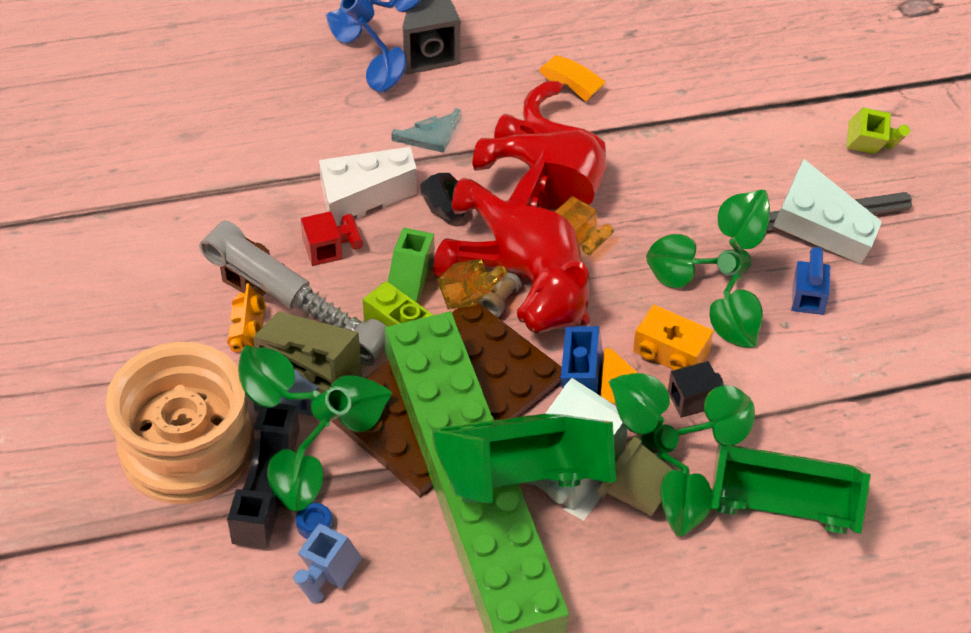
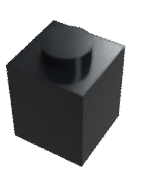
[668,361,724,418]

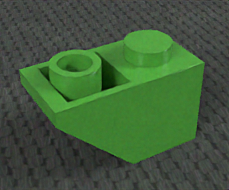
[388,227,435,303]

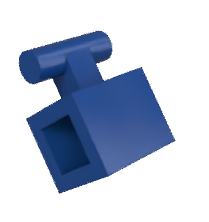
[791,247,830,315]

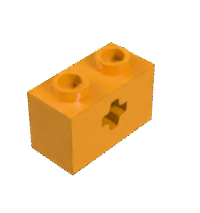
[633,304,714,370]

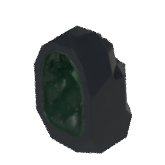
[419,172,466,221]

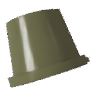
[596,434,673,516]

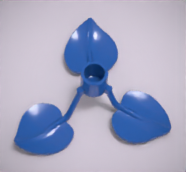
[326,0,421,93]

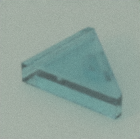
[391,108,461,153]

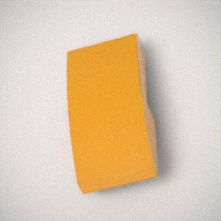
[538,55,606,102]

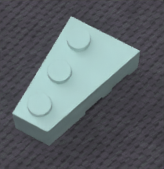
[773,159,882,264]

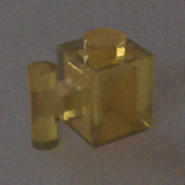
[555,196,614,256]
[437,259,507,309]

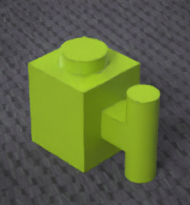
[846,107,910,154]

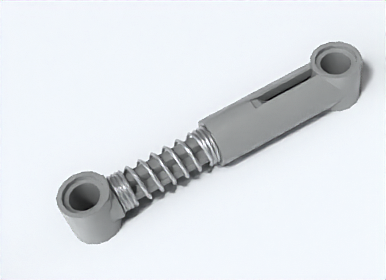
[199,220,387,366]

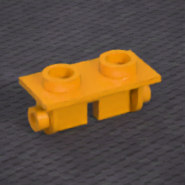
[227,283,266,352]

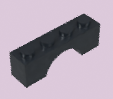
[227,403,300,549]

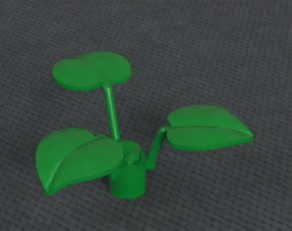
[646,190,770,348]
[238,345,392,512]
[609,373,755,536]

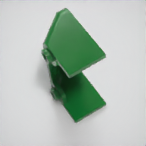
[432,414,616,503]
[710,444,871,534]

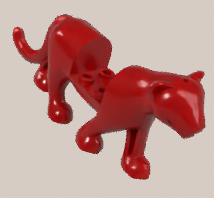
[433,81,606,334]

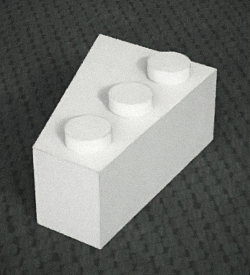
[319,147,417,226]

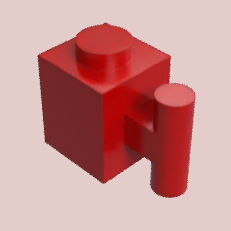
[300,211,364,266]

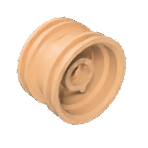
[106,342,253,504]

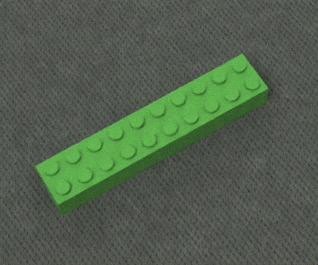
[385,311,569,633]

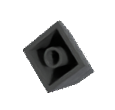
[402,0,460,75]

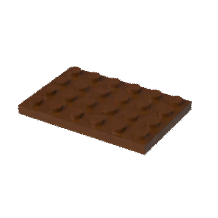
[331,298,562,498]

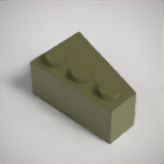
[253,311,362,393]

